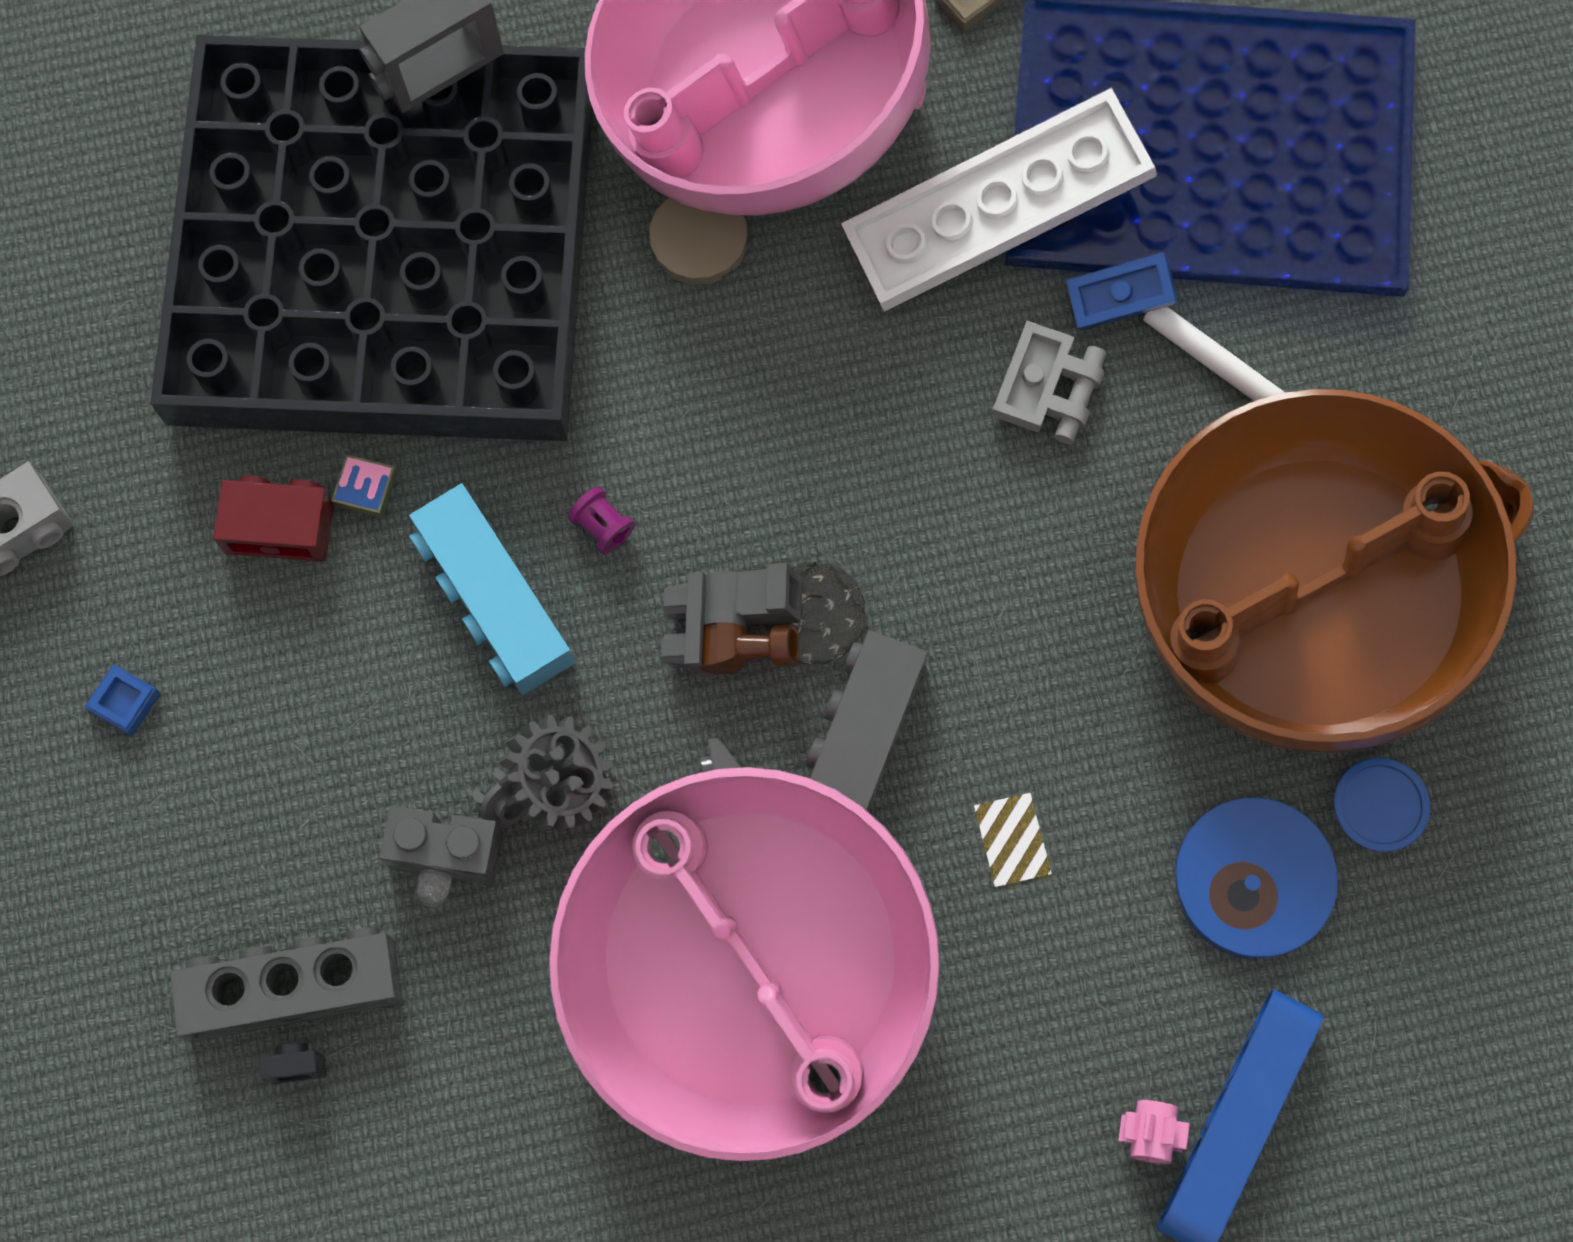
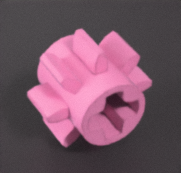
[1118,1100,1190,1164]

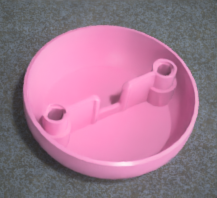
[585,0,931,215]
[549,767,940,1161]

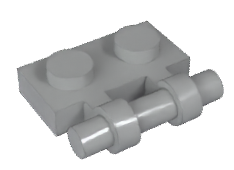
[992,321,1106,445]

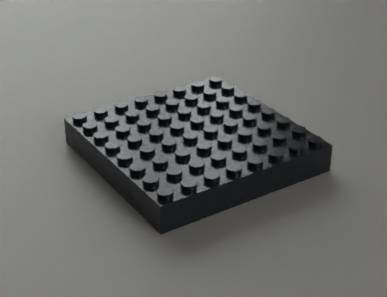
[150,35,593,441]

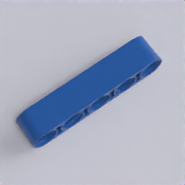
[1156,989,1324,1242]

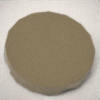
[649,197,748,285]

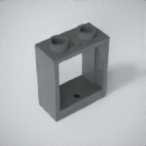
[359,0,504,114]

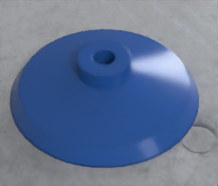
[1334,758,1430,852]

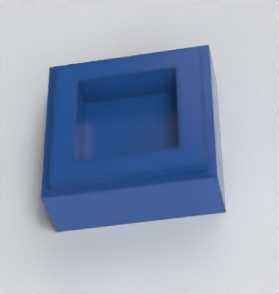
[84,664,161,737]

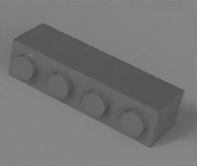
[806,629,928,812]

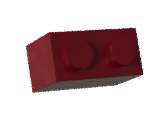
[213,475,334,562]

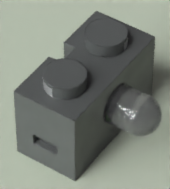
[379,805,504,908]

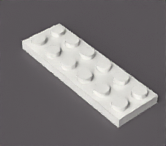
[841,88,1157,312]

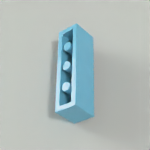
[409,483,575,696]

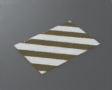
[974,793,1052,887]

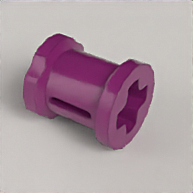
[567,486,636,555]

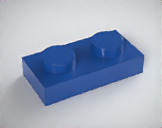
[1066,252,1179,331]

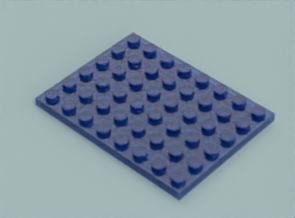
[1004,0,1416,297]

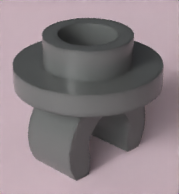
[472,769,524,828]

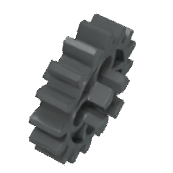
[498,715,613,832]

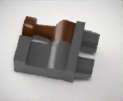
[661,563,802,677]

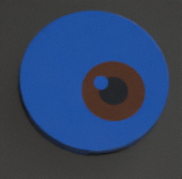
[1174,797,1338,959]

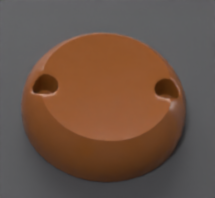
[1135,389,1516,753]

